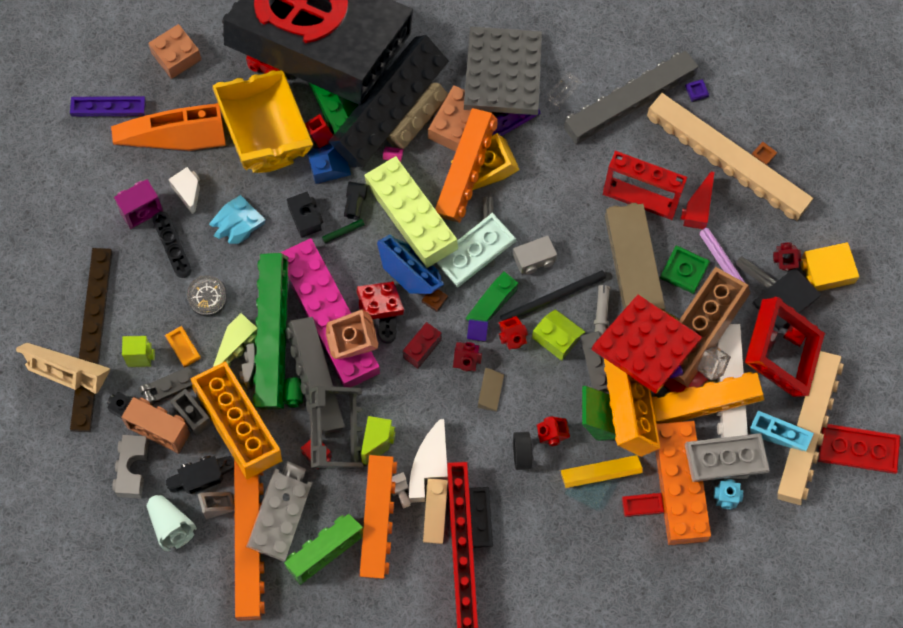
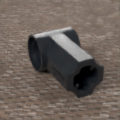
[344,181,368,220]

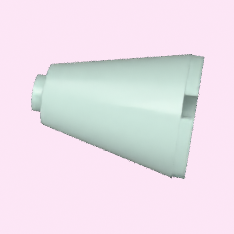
[147,495,197,551]

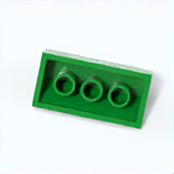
[308,82,359,135]

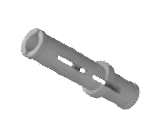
[593,285,611,335]

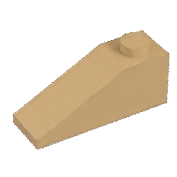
[423,479,448,544]

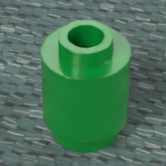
[283,378,303,408]

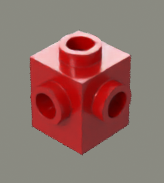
[499,316,528,350]
[536,416,570,446]

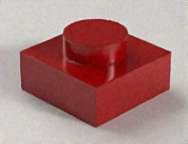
[783,325,806,347]

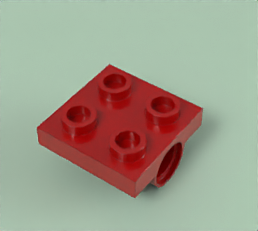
[356,281,404,319]

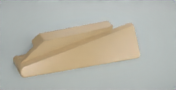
[16,343,110,394]

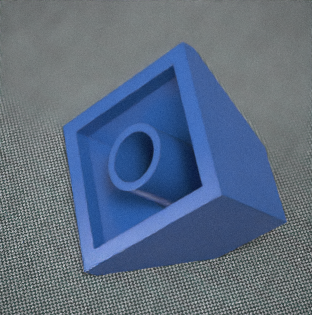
[307,144,351,184]

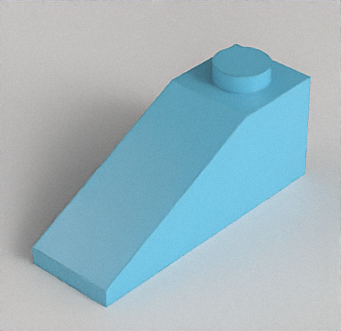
[750,411,814,452]

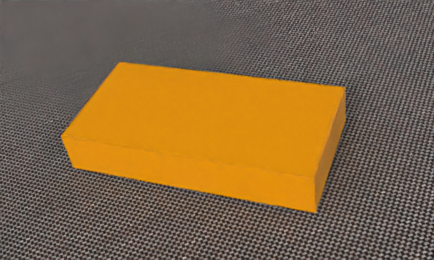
[165,326,201,368]

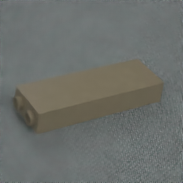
[605,203,665,311]

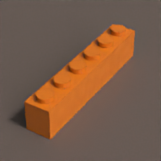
[435,108,498,223]
[360,455,397,579]

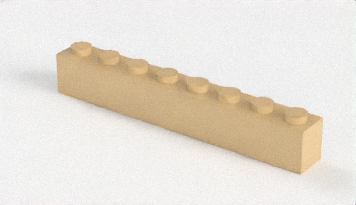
[778,351,844,505]

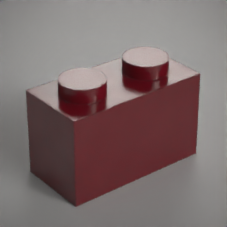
[403,322,442,369]

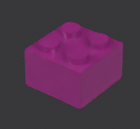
[114,179,163,229]

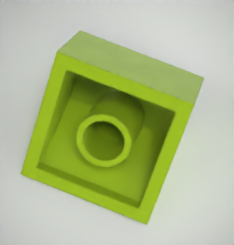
[532,309,585,361]
[361,416,395,465]

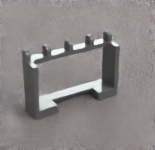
[310,386,364,469]

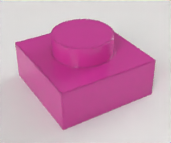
[383,146,403,162]

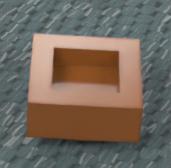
[751,142,777,165]

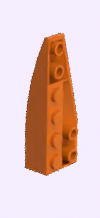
[111,103,226,151]

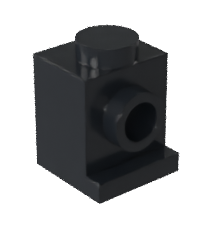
[107,392,132,419]

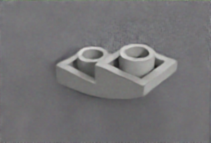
[239,343,257,388]

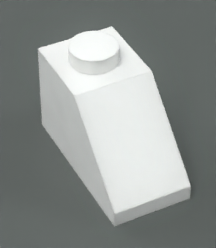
[169,167,200,214]

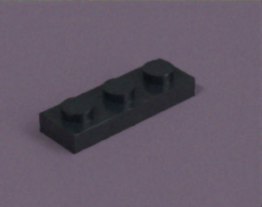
[469,487,493,548]

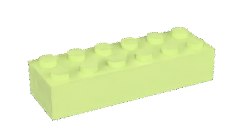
[364,156,458,268]

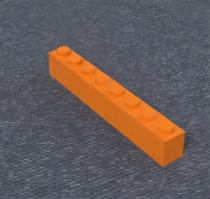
[234,459,265,621]

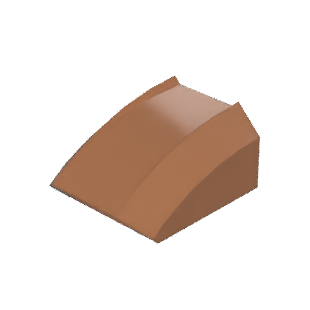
[326,309,379,359]

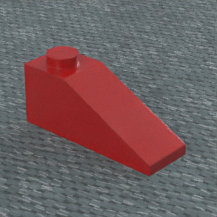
[680,172,715,229]

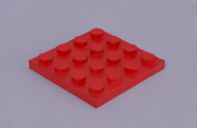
[592,294,702,394]

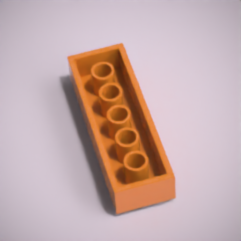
[655,421,711,545]

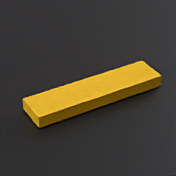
[561,455,643,488]

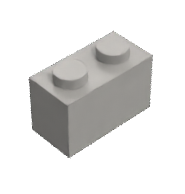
[513,236,557,275]

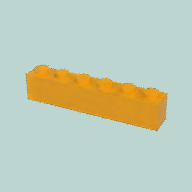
[652,372,765,424]

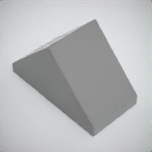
[198,491,235,520]

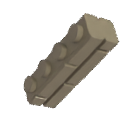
[386,83,448,149]

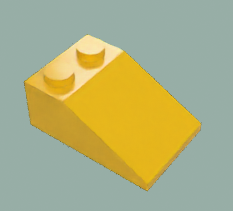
[451,133,520,190]

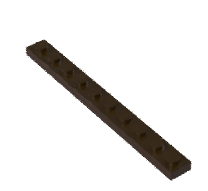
[70,248,112,432]

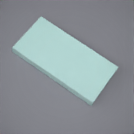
[436,213,517,288]

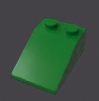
[582,386,616,441]

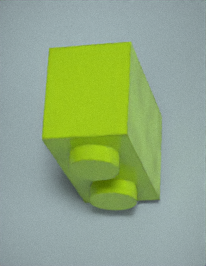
[122,336,155,367]

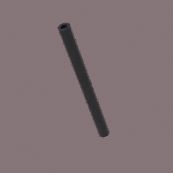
[500,270,606,321]

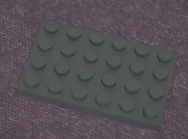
[464,26,542,115]

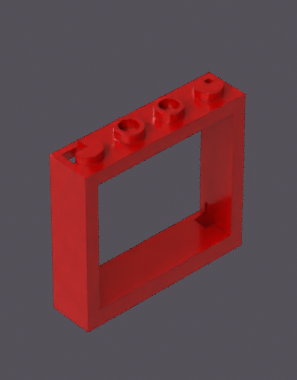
[602,151,687,220]
[745,297,825,397]

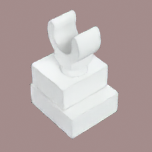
[392,472,411,509]

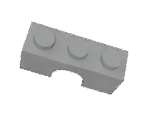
[112,435,149,499]

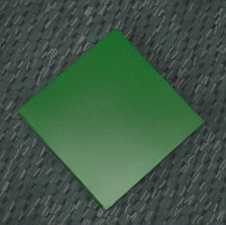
[660,245,710,294]

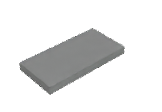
[684,433,770,482]

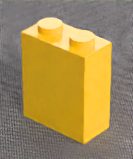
[800,242,859,291]

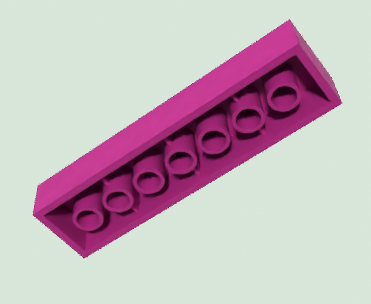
[280,238,380,388]

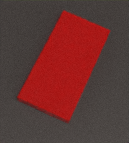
[818,424,900,474]

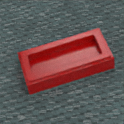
[622,493,664,517]

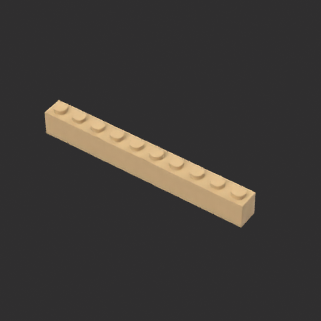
[647,93,813,221]

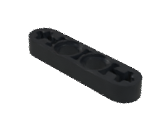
[153,211,191,278]

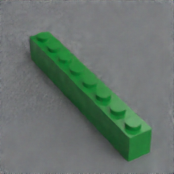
[253,253,289,410]

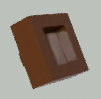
[422,289,448,312]

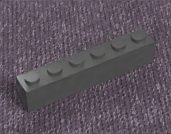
[285,317,345,436]

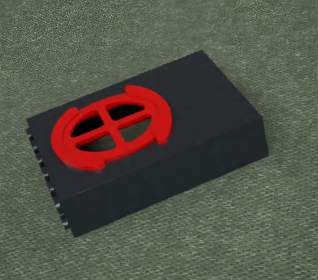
[222,0,413,105]

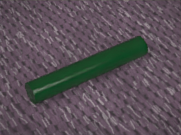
[322,219,365,243]

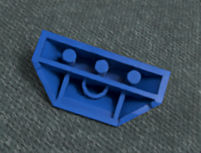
[377,234,444,294]

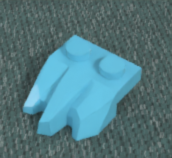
[209,195,266,244]

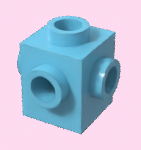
[713,479,743,509]

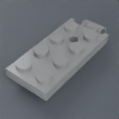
[246,461,312,562]

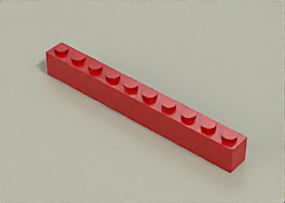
[447,462,478,628]

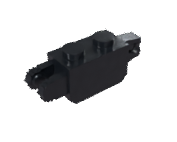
[165,455,234,494]

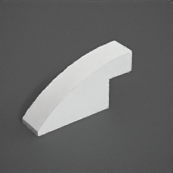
[409,419,448,503]

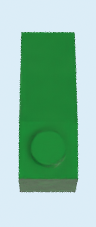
[466,271,518,322]

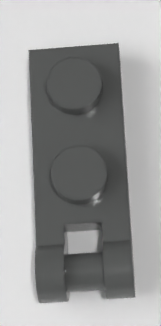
[139,366,194,405]

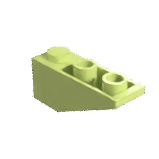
[213,313,257,367]

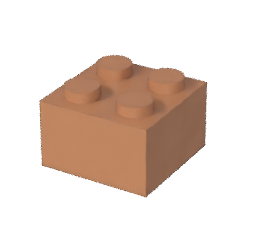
[148,24,201,79]

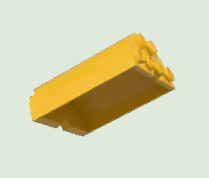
[213,70,313,173]

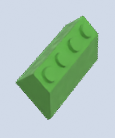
[284,514,363,585]

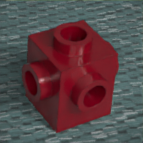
[773,242,801,271]
[453,342,482,371]

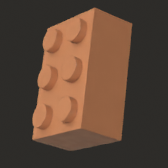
[428,85,471,151]
[121,397,190,454]

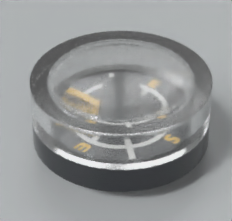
[187,275,227,316]

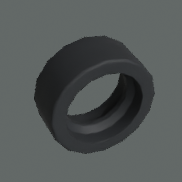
[513,431,532,470]

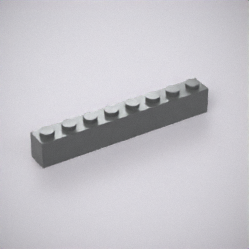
[564,50,698,145]

